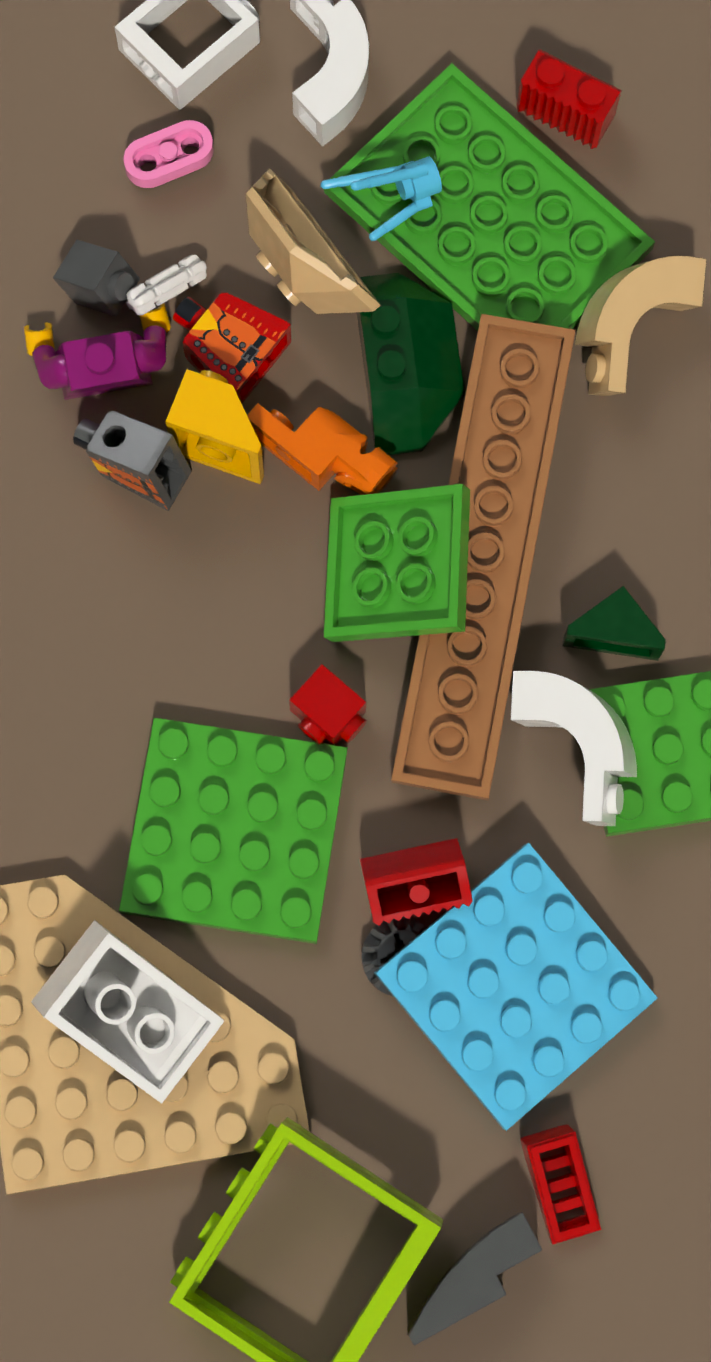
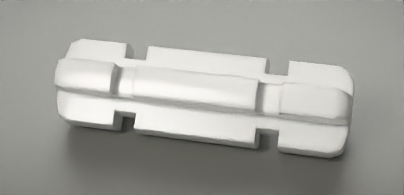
[126,255,207,315]

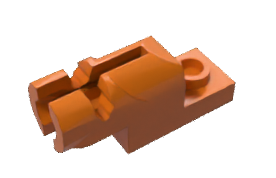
[247,403,398,495]

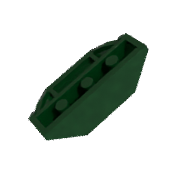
[357,273,465,455]

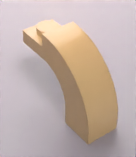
[575,256,706,396]

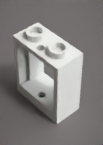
[115,0,260,110]

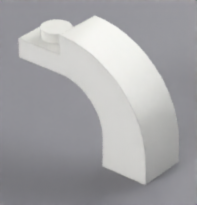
[290,0,369,147]
[511,671,637,826]

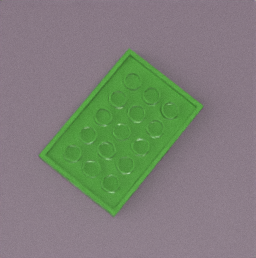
[324,63,655,331]

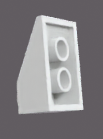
[31,920,224,1104]

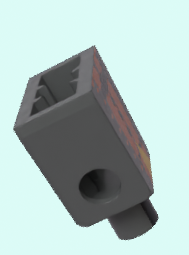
[73,411,192,511]

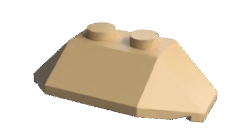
[246,169,381,314]

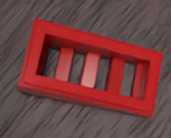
[520,1124,601,1245]

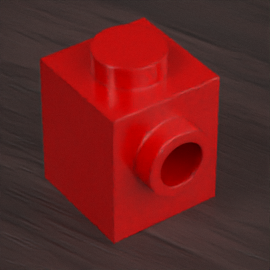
[289,664,367,746]

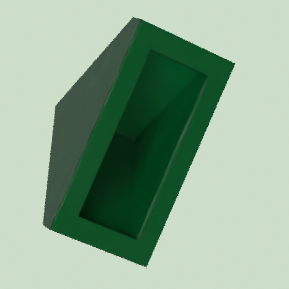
[562,586,666,661]

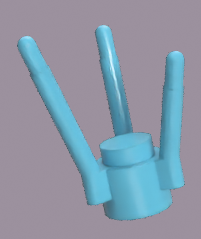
[320,156,442,241]

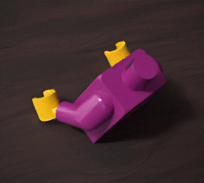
[24,303,171,400]

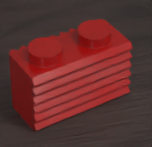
[516,49,622,149]
[360,838,473,926]

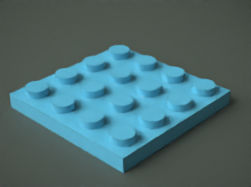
[374,843,658,1131]

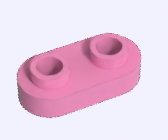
[123,120,214,188]

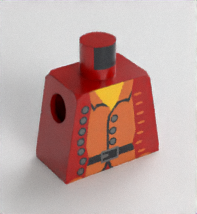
[173,292,291,404]

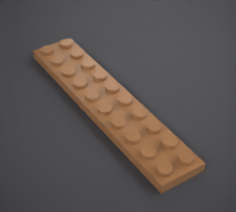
[391,314,576,801]

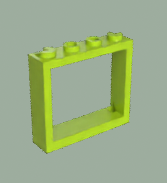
[169,1117,443,1362]

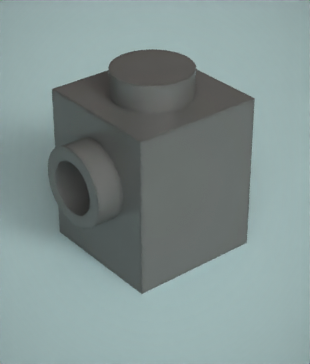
[53,239,140,317]

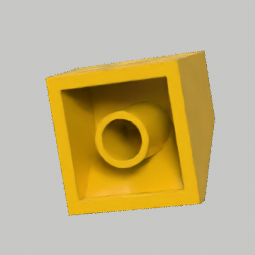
[165,369,264,485]

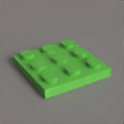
[324,484,470,642]
[589,671,711,837]

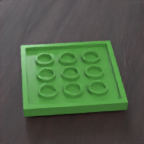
[119,718,348,944]

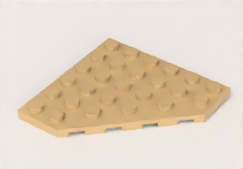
[0,875,310,1195]

